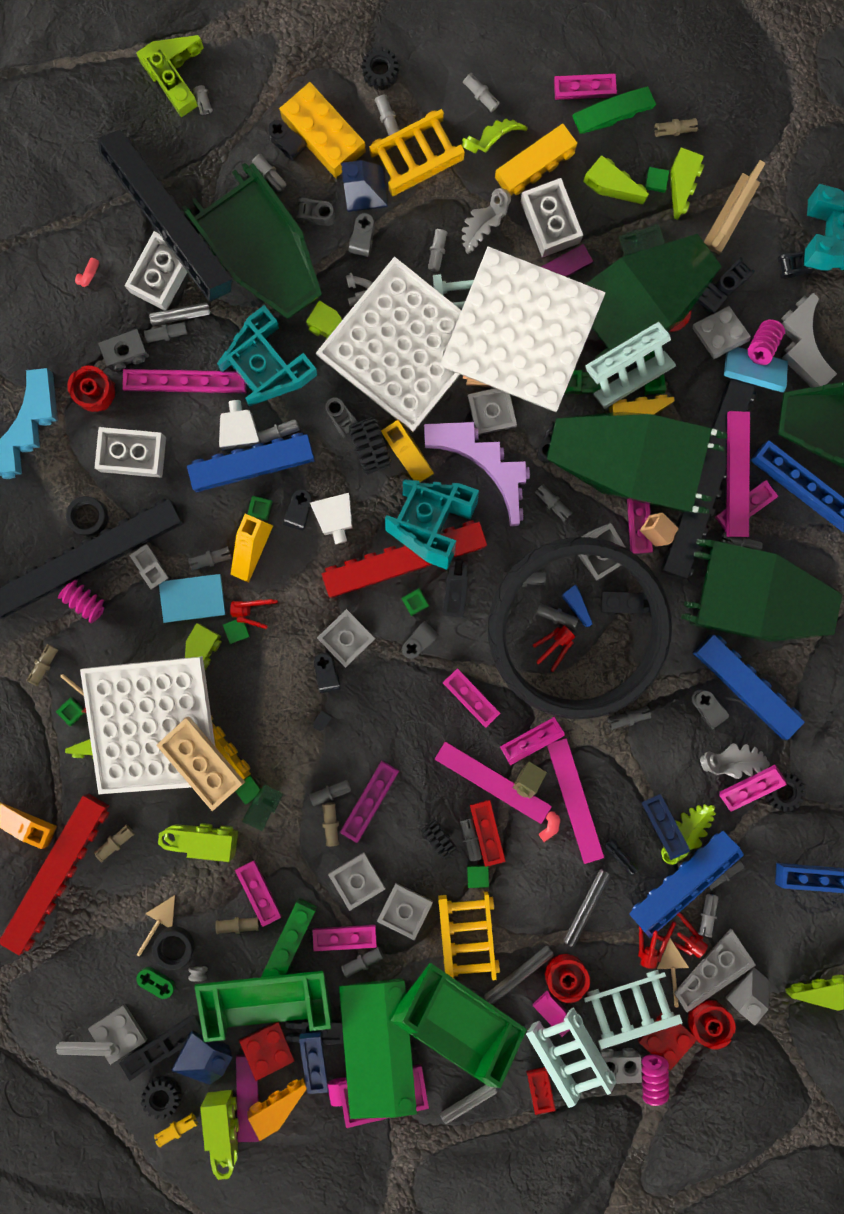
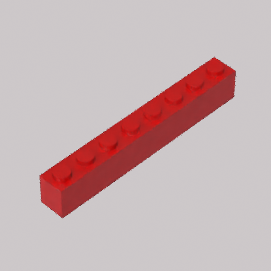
[321,520,487,598]
[0,793,110,956]

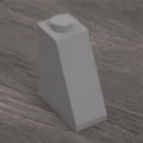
[726,967,769,1025]

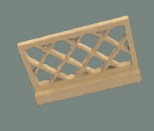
[704,160,765,255]

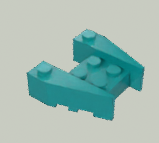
[804,184,844,271]
[217,305,317,406]
[385,480,479,570]

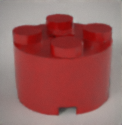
[67,366,115,412]
[545,954,590,1003]
[688,999,736,1049]

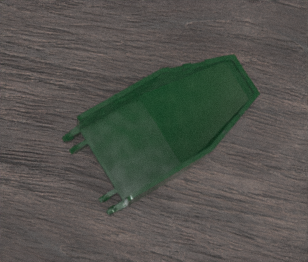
[182,163,322,319]
[585,233,722,359]
[778,381,844,469]
[547,412,728,514]
[681,539,842,642]

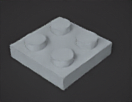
[693,306,751,359]
[467,388,517,435]
[317,609,375,668]
[328,852,386,911]
[377,883,433,940]
[88,1004,147,1065]

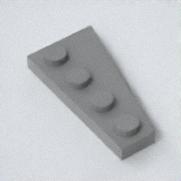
[674,928,756,1012]

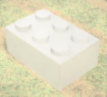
[520,178,583,257]
[125,231,187,311]
[95,427,166,478]

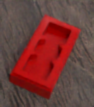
[526,1067,556,1115]

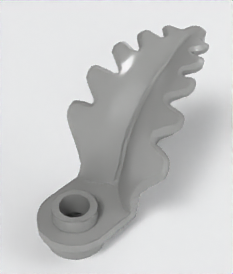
[461,188,511,254]
[700,744,770,779]

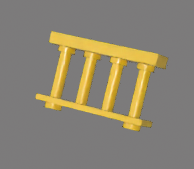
[369,109,465,197]
[438,891,500,980]

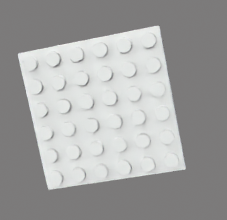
[440,247,606,412]
[316,257,462,432]
[80,656,215,794]

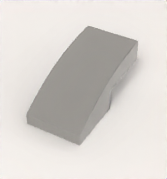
[129,544,169,590]

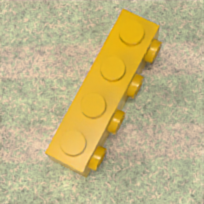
[495,124,577,196]

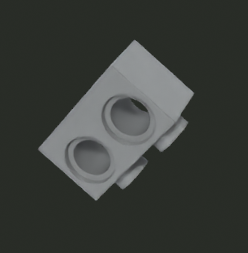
[600,1048,642,1084]

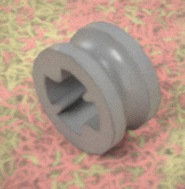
[188,966,208,981]

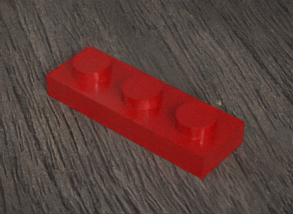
[470,800,505,867]

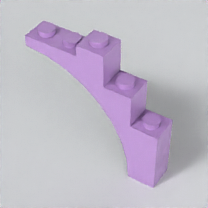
[424,422,530,526]

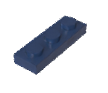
[642,794,690,860]
[299,1032,328,1094]

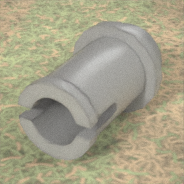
[192,85,213,115]

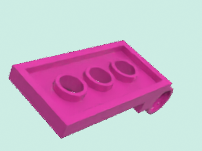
[327,1064,429,1128]

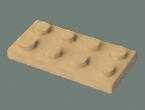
[156,716,245,811]

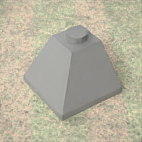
[579,523,626,581]

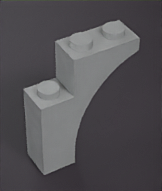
[781,293,837,388]

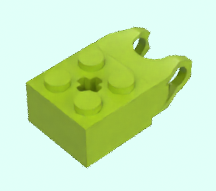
[158,823,238,862]
[200,1090,239,1180]

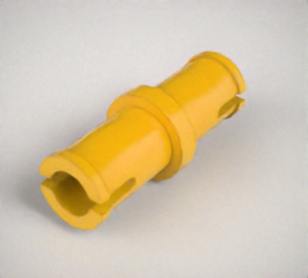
[154,1113,198,1147]

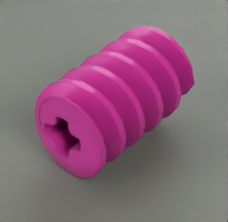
[748,319,785,365]
[57,579,105,623]
[641,1054,669,1106]

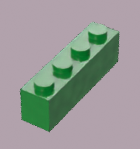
[261,898,317,977]

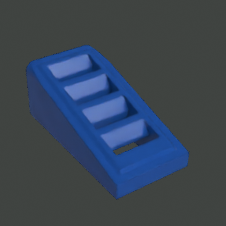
[561,584,592,627]

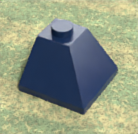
[341,160,388,212]
[172,1031,233,1085]

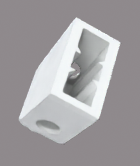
[219,400,261,450]
[310,493,353,544]

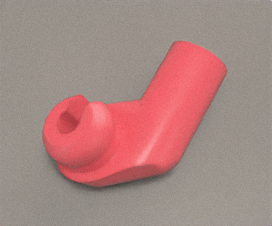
[75,258,100,287]
[538,811,560,842]

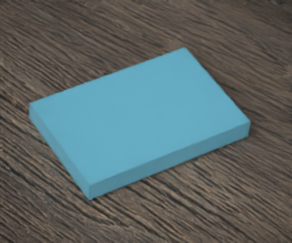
[724,347,788,393]
[159,574,226,623]

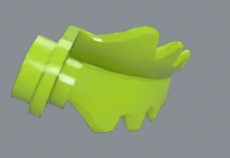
[462,119,528,154]
[661,804,716,865]

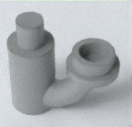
[346,272,373,306]

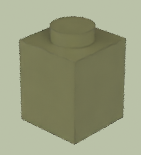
[512,762,547,798]

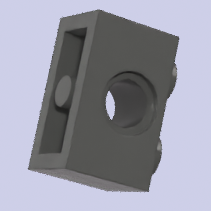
[98,329,150,371]

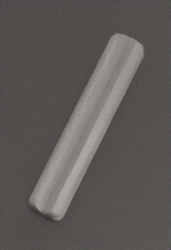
[149,303,210,326]
[56,1042,116,1056]
[440,1085,497,1124]

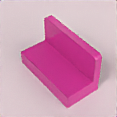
[533,990,570,1037]

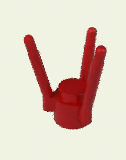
[230,599,278,629]
[533,625,576,672]
[657,912,708,958]
[638,921,676,969]

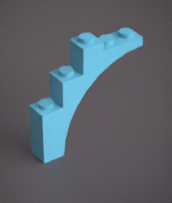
[0,368,58,479]

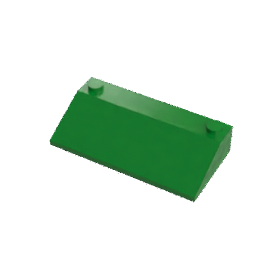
[391,963,527,1088]
[195,971,332,1042]
[339,978,417,1119]

